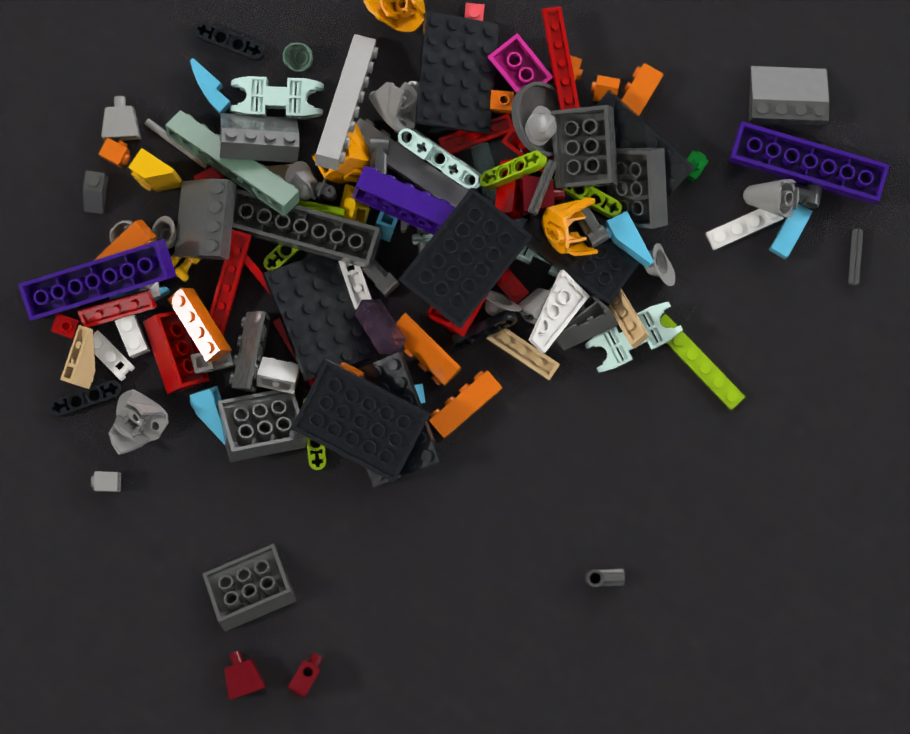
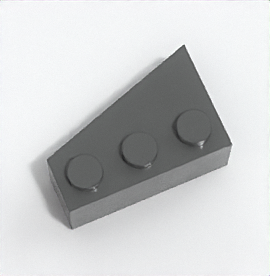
[555,293,619,350]

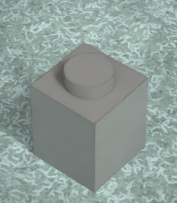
[91,471,121,492]

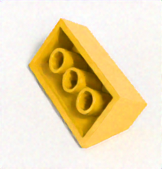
[128,148,183,192]

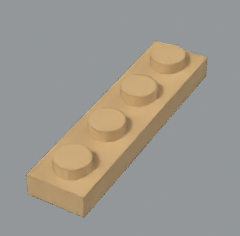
[608,288,650,349]
[486,328,560,380]

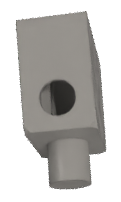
[102,96,141,141]
[518,286,553,324]

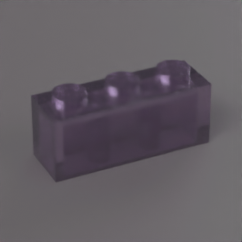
[354,299,406,354]

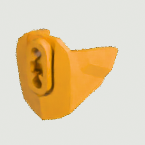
[363,0,425,32]
[312,123,371,184]
[541,197,598,256]

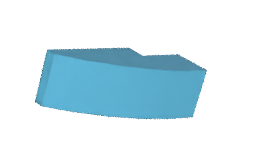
[190,58,232,114]
[769,203,813,259]

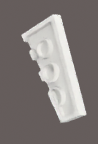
[529,270,589,353]

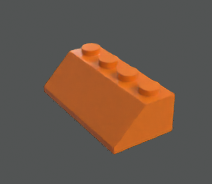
[390,313,461,387]

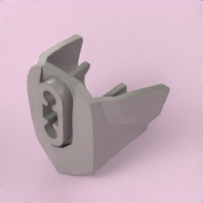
[369,81,418,135]
[108,389,169,454]

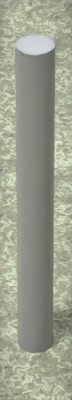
[145,119,209,169]

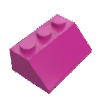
[488,33,553,93]

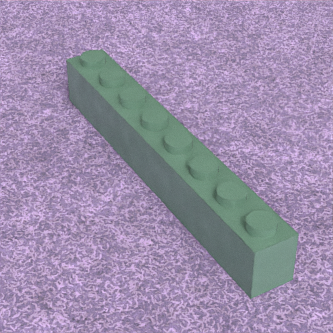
[165,110,299,216]

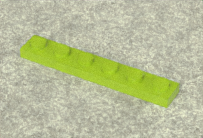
[660,314,745,410]

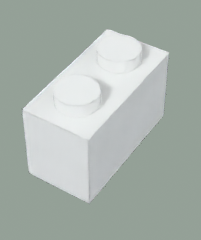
[115,315,151,358]
[256,357,300,394]

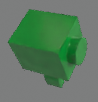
[686,151,709,183]

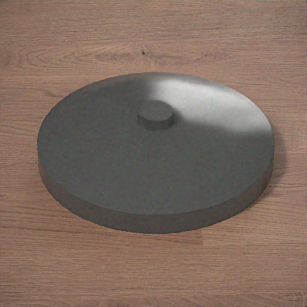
[511,81,559,158]

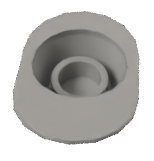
[525,106,557,146]
[284,161,318,200]
[152,216,177,249]
[643,243,675,286]
[485,291,522,316]

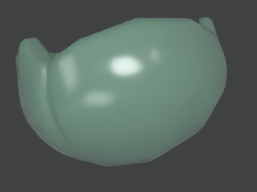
[282,42,313,72]

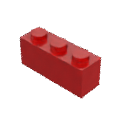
[495,159,524,220]

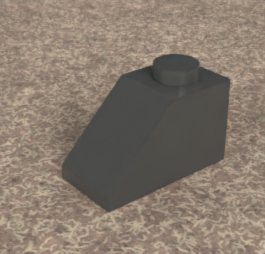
[83,171,109,214]

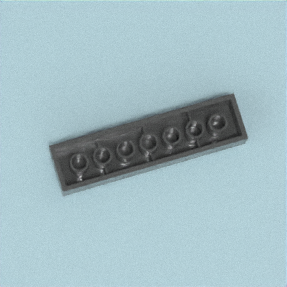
[232,189,383,269]

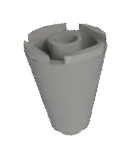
[743,179,799,218]

